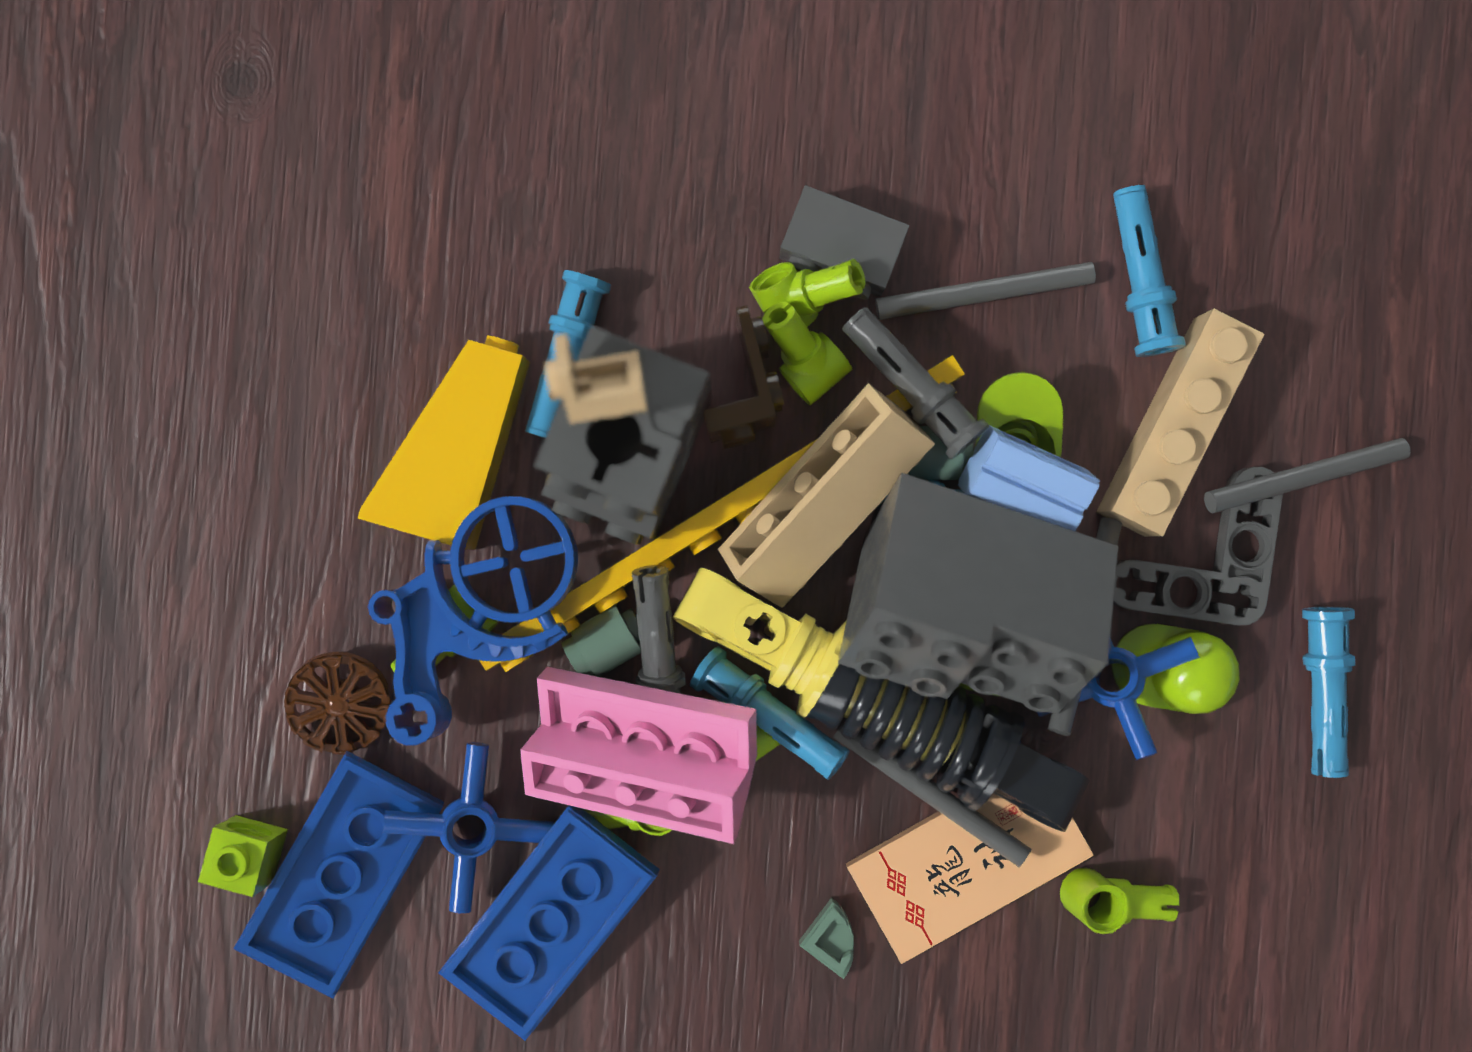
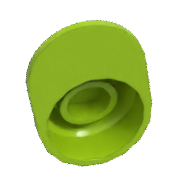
[973,372,1063,457]
[1112,624,1240,714]

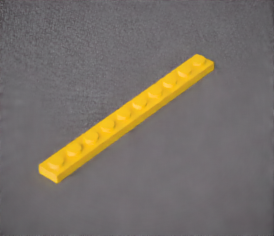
[479,355,965,672]

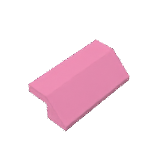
[520,667,757,844]

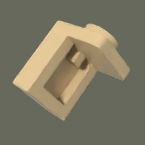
[545,334,647,424]

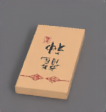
[846,794,1094,964]

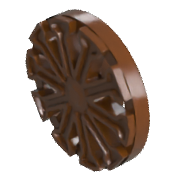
[284,652,392,755]

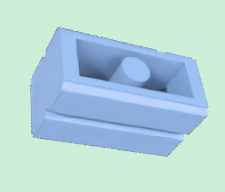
[958,425,1100,531]

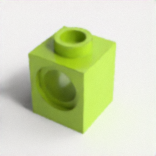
[198,815,288,897]

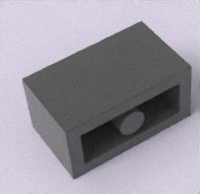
[779,185,910,300]

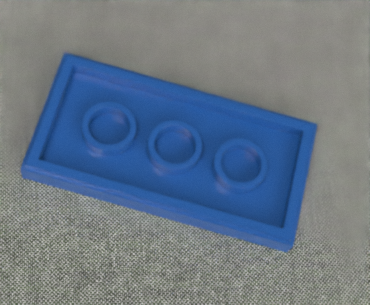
[233,751,444,998]
[438,805,660,1041]

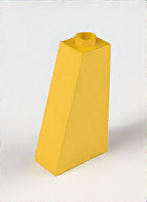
[358,335,530,550]

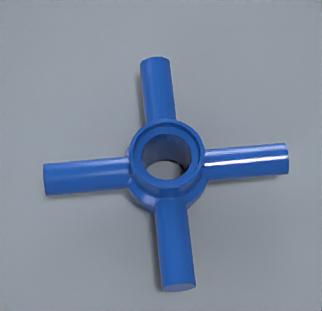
[1037,637,1200,761]
[383,742,554,914]

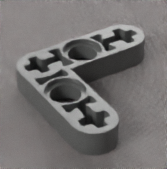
[1113,467,1283,625]

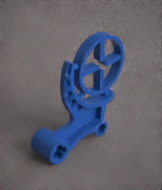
[368,496,578,746]

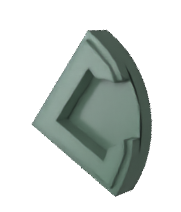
[799,897,854,979]

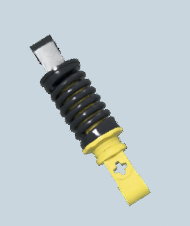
[672,568,1090,832]

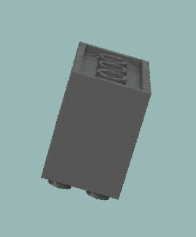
[534,326,713,545]
[838,473,1118,714]

